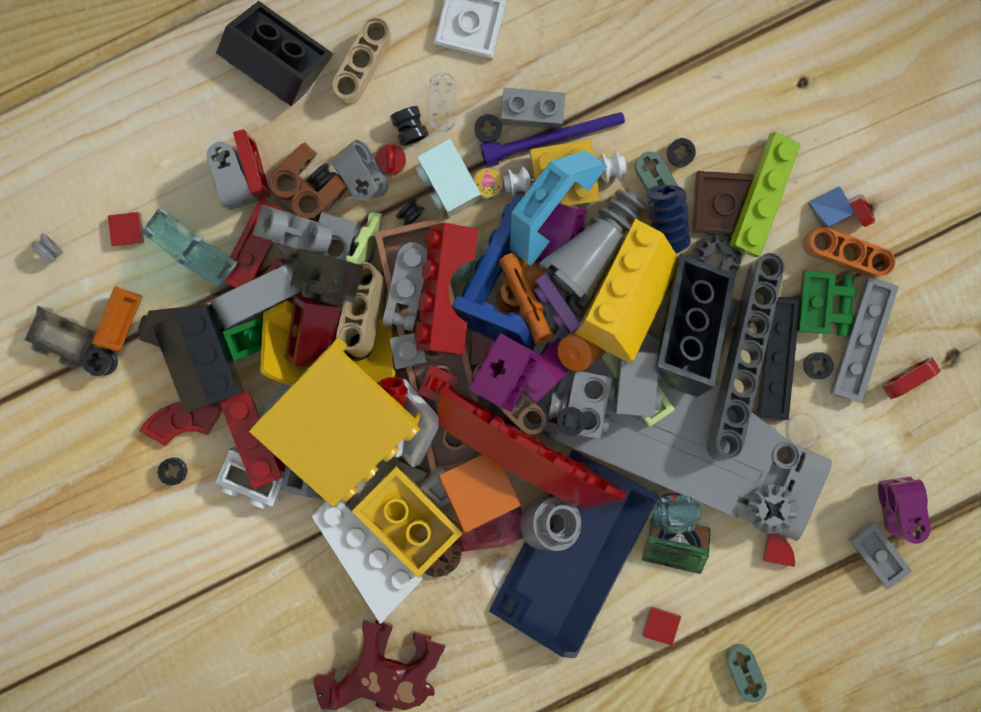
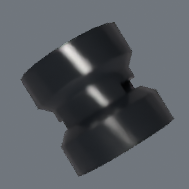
[390,106,429,146]

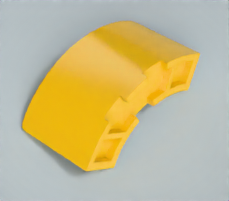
[260,300,395,386]

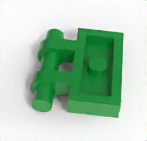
[798,270,857,336]

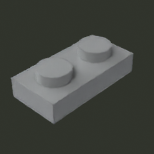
[848,521,912,589]

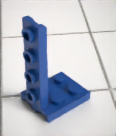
[452,194,536,351]

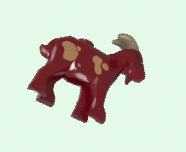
[313,619,446,712]

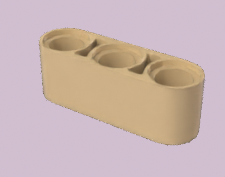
[332,17,391,104]
[336,262,386,357]

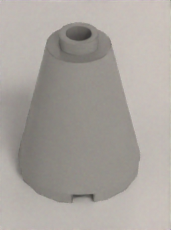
[539,218,624,306]

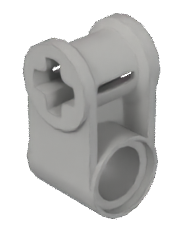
[332,139,388,201]

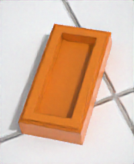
[92,286,142,352]

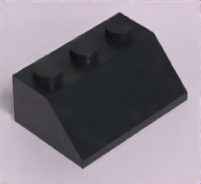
[216,1,333,107]
[153,304,244,414]

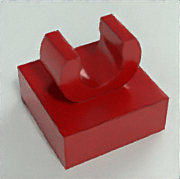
[417,364,459,403]

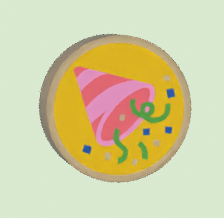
[473,167,504,199]

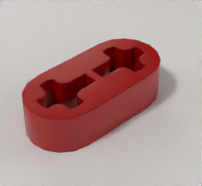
[882,357,941,400]

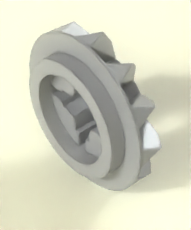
[747,484,797,534]

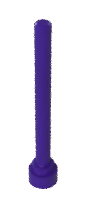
[480,112,625,168]

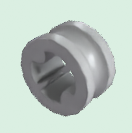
[31,233,63,263]
[547,392,568,420]

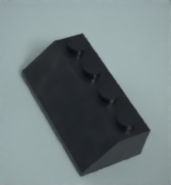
[655,254,736,397]

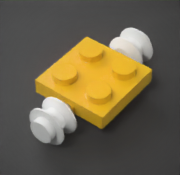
[503,139,627,206]

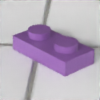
[534,274,580,333]

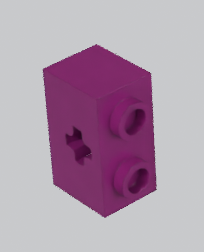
[469,333,542,412]

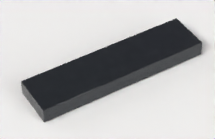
[757,297,801,420]

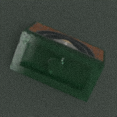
[642,515,711,574]

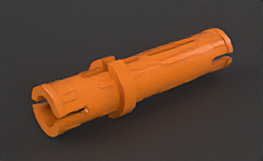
[498,253,553,344]

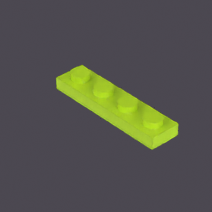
[729,132,801,257]

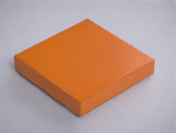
[437,454,521,533]

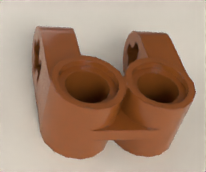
[269,142,348,222]

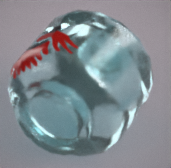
[653,493,701,534]

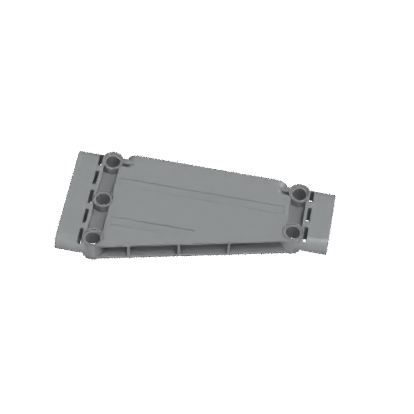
[488,282,832,541]

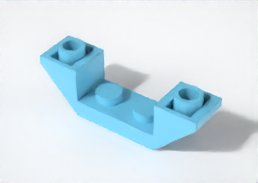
[509,150,607,266]

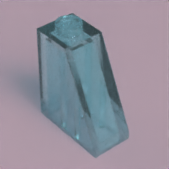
[142,207,237,288]

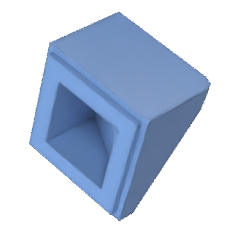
[808,186,855,228]

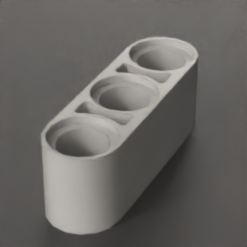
[211,263,306,330]

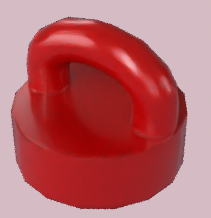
[375,144,406,176]

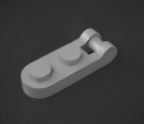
[382,242,427,332]

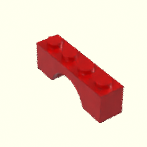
[415,222,478,355]

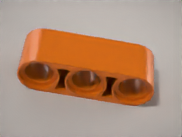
[803,227,896,277]

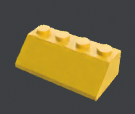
[575,219,678,364]

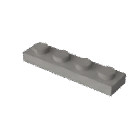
[830,277,899,403]

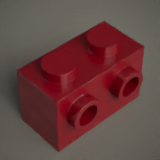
[285,297,341,367]

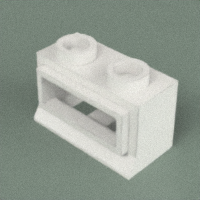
[216,447,285,509]

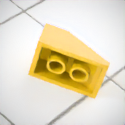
[352,466,463,578]

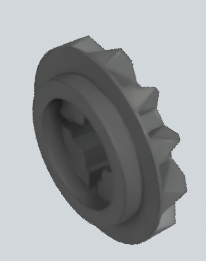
[693,233,742,274]

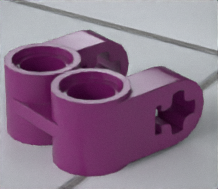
[878,476,930,544]

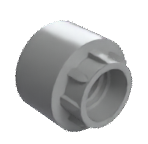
[520,497,581,551]

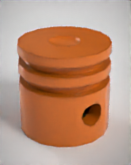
[558,328,606,372]

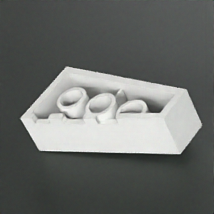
[312,500,424,624]

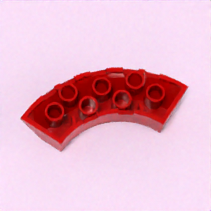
[438,386,627,509]

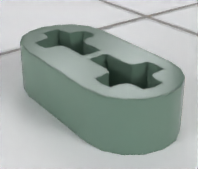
[635,152,678,191]
[725,644,767,702]

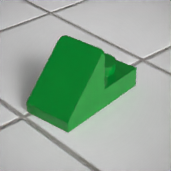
[220,317,263,362]

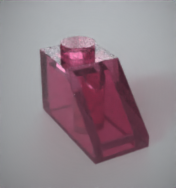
[457,506,524,552]

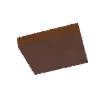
[692,171,754,235]

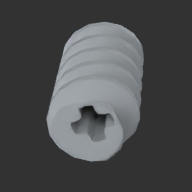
[582,188,649,237]

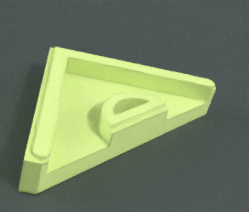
[345,212,383,265]

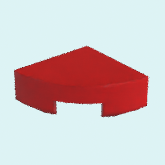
[763,534,795,567]

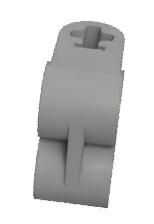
[206,142,259,210]
[253,205,332,255]

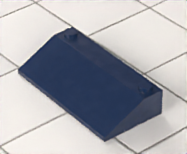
[489,450,660,658]

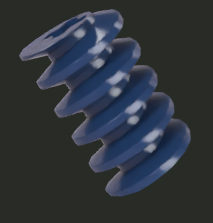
[647,184,691,253]

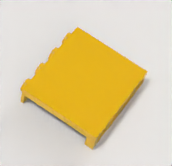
[249,337,422,507]

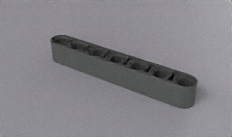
[707,253,784,461]

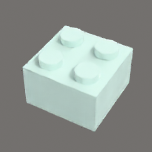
[415,139,481,218]

